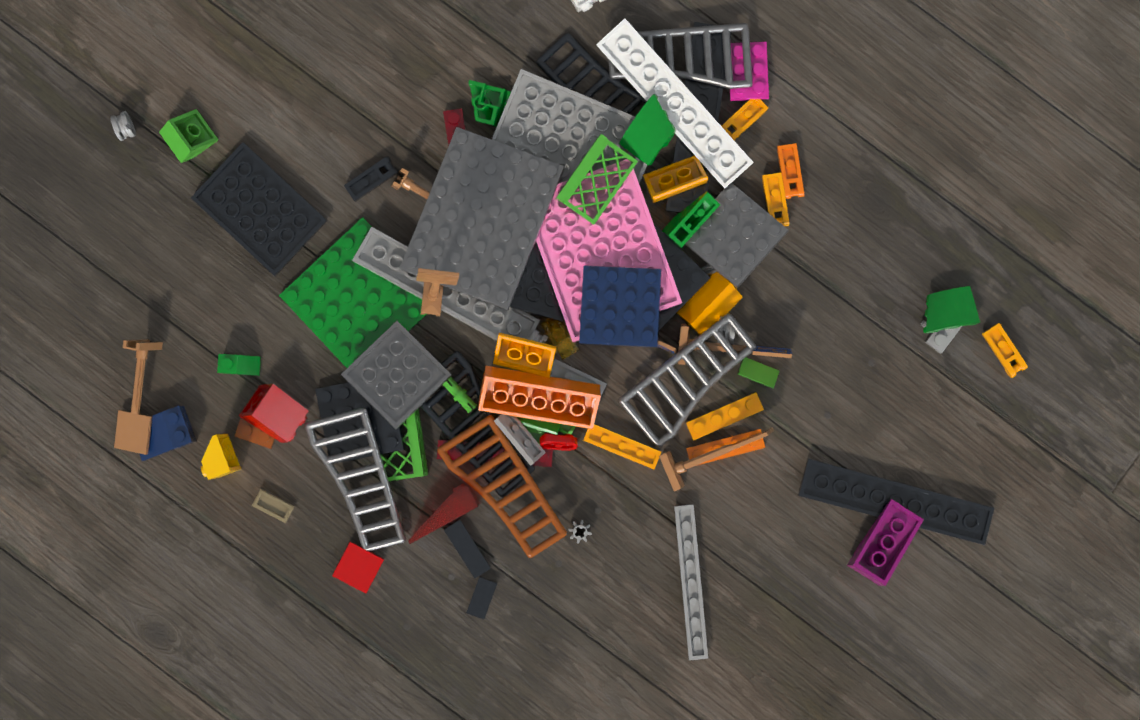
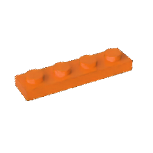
[686,429,765,466]

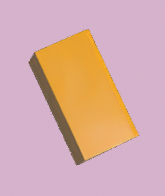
[643,156,708,203]
[677,272,743,335]
[493,332,557,378]

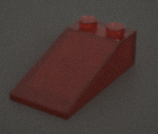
[408,483,480,544]

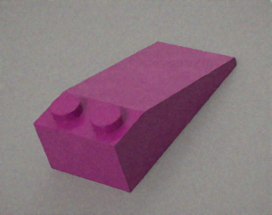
[847,499,924,586]

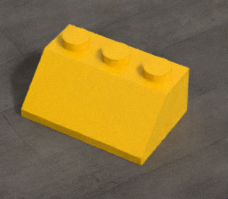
[201,434,241,480]

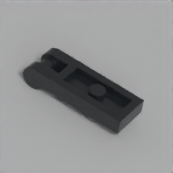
[344,156,399,202]

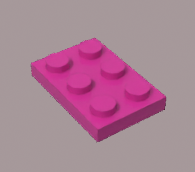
[730,42,769,101]

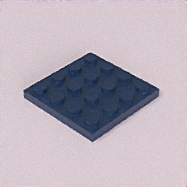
[579,266,662,348]

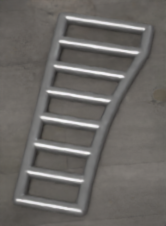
[609,23,753,89]
[619,313,756,448]
[305,407,406,552]

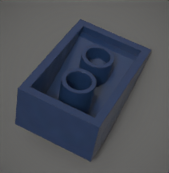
[139,406,197,461]

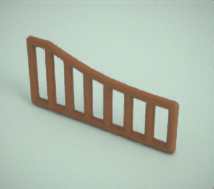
[437,415,567,558]

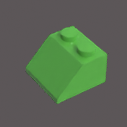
[159,109,218,163]

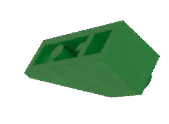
[662,192,720,248]

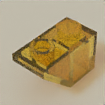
[540,319,579,360]

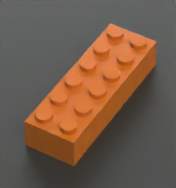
[478,366,601,429]

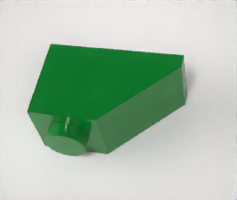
[217,354,261,376]

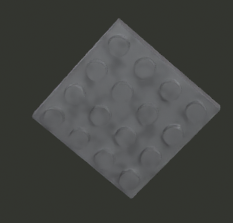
[685,183,789,289]
[341,321,451,429]

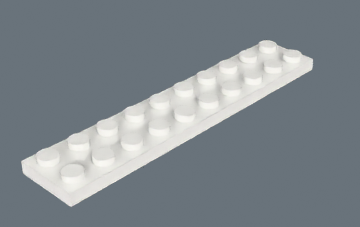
[596,19,754,189]

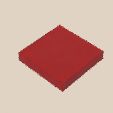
[332,541,384,594]

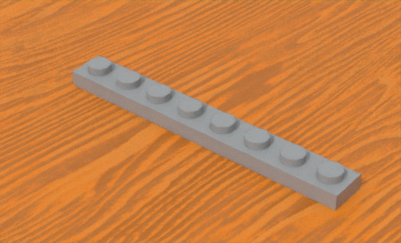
[674,504,708,660]

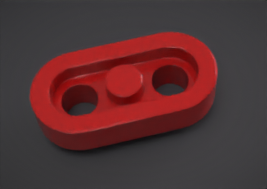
[540,433,578,451]

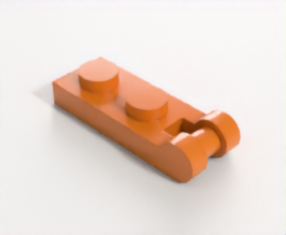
[777,143,804,199]

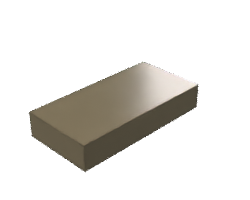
[252,488,295,523]

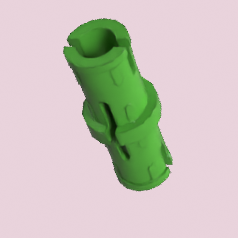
[443,377,477,413]

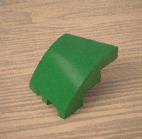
[468,80,511,128]
[619,94,676,166]
[923,286,980,333]

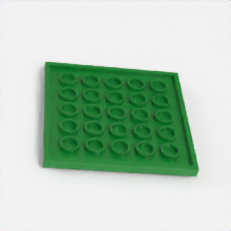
[279,217,427,368]

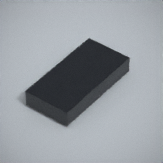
[466,577,497,620]

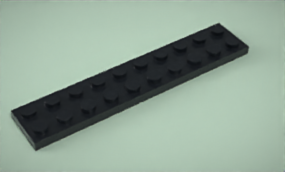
[666,22,732,213]
[798,459,995,545]

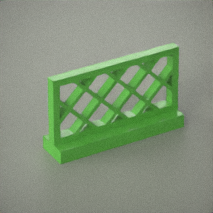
[555,134,638,225]
[380,408,428,481]

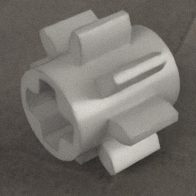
[568,520,592,544]

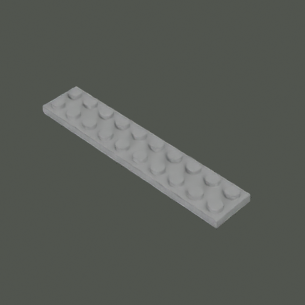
[352,227,540,341]

